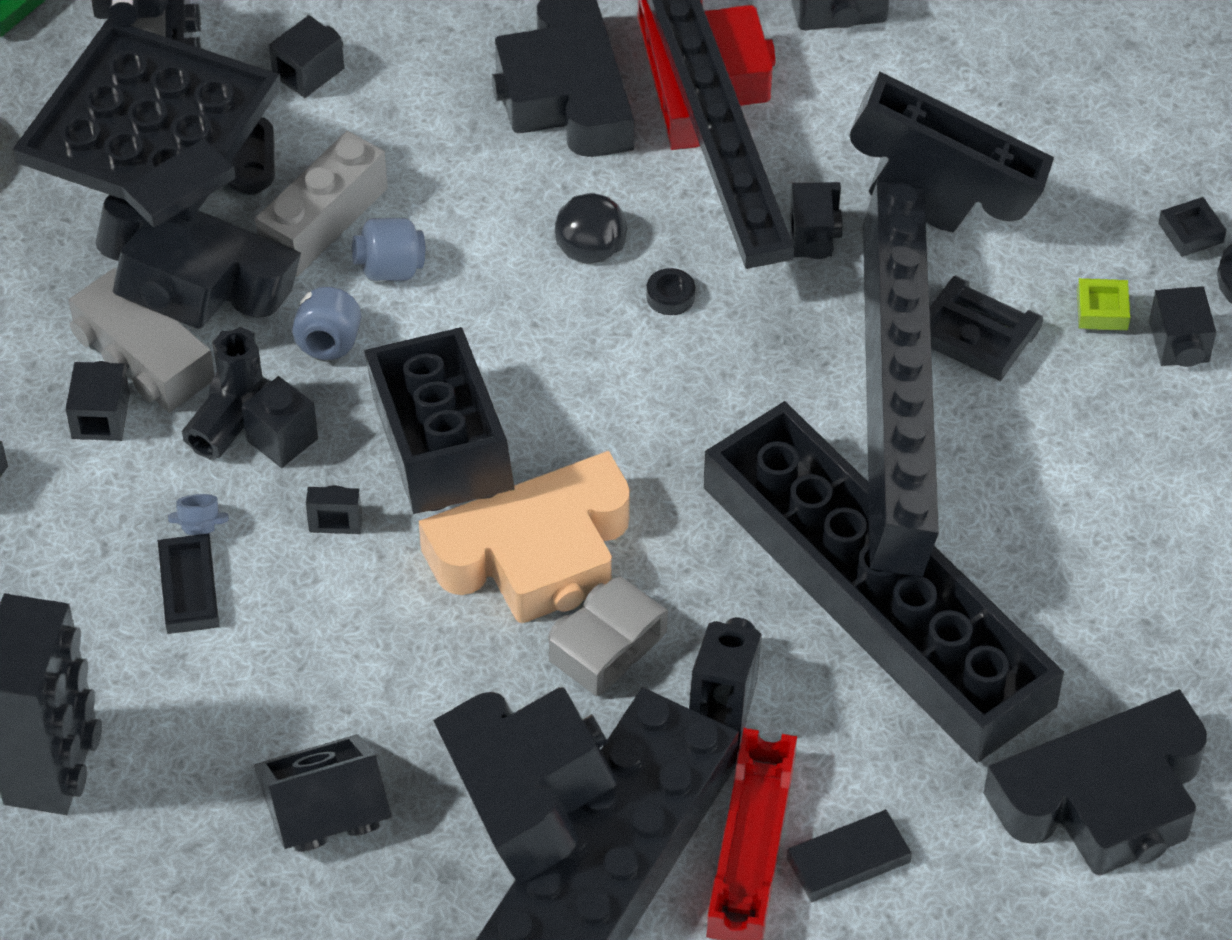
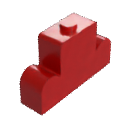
[637,0,776,150]

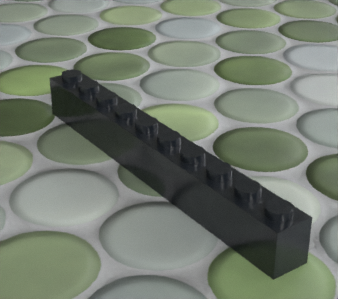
[863,181,939,577]

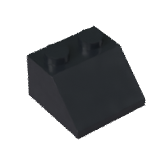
[254,734,392,852]

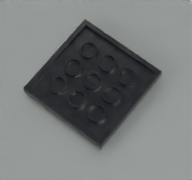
[12,18,281,222]

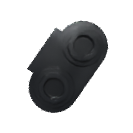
[229,117,275,194]

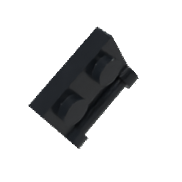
[929,275,1043,381]

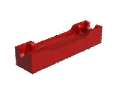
[706,728,798,940]

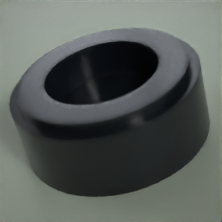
[646,268,695,315]

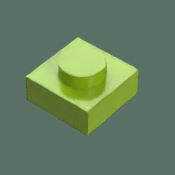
[1077,278,1130,330]

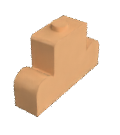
[419,451,630,623]

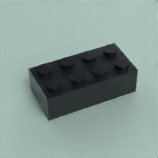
[364,327,515,514]
[0,593,102,815]

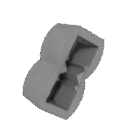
[548,576,668,697]

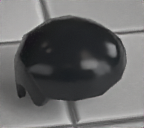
[555,192,627,264]

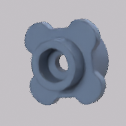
[168,494,229,535]

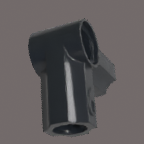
[182,327,272,460]

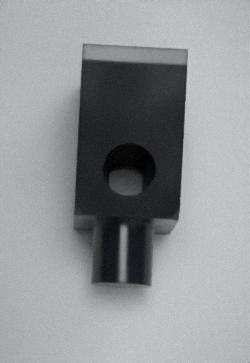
[689,617,762,752]

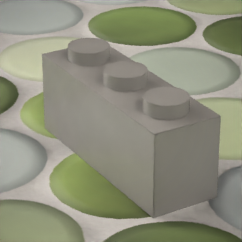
[255,130,388,277]
[68,268,215,413]

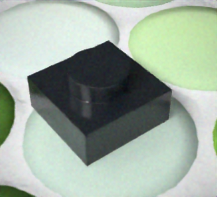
[1158,197,1227,257]
[306,485,362,534]

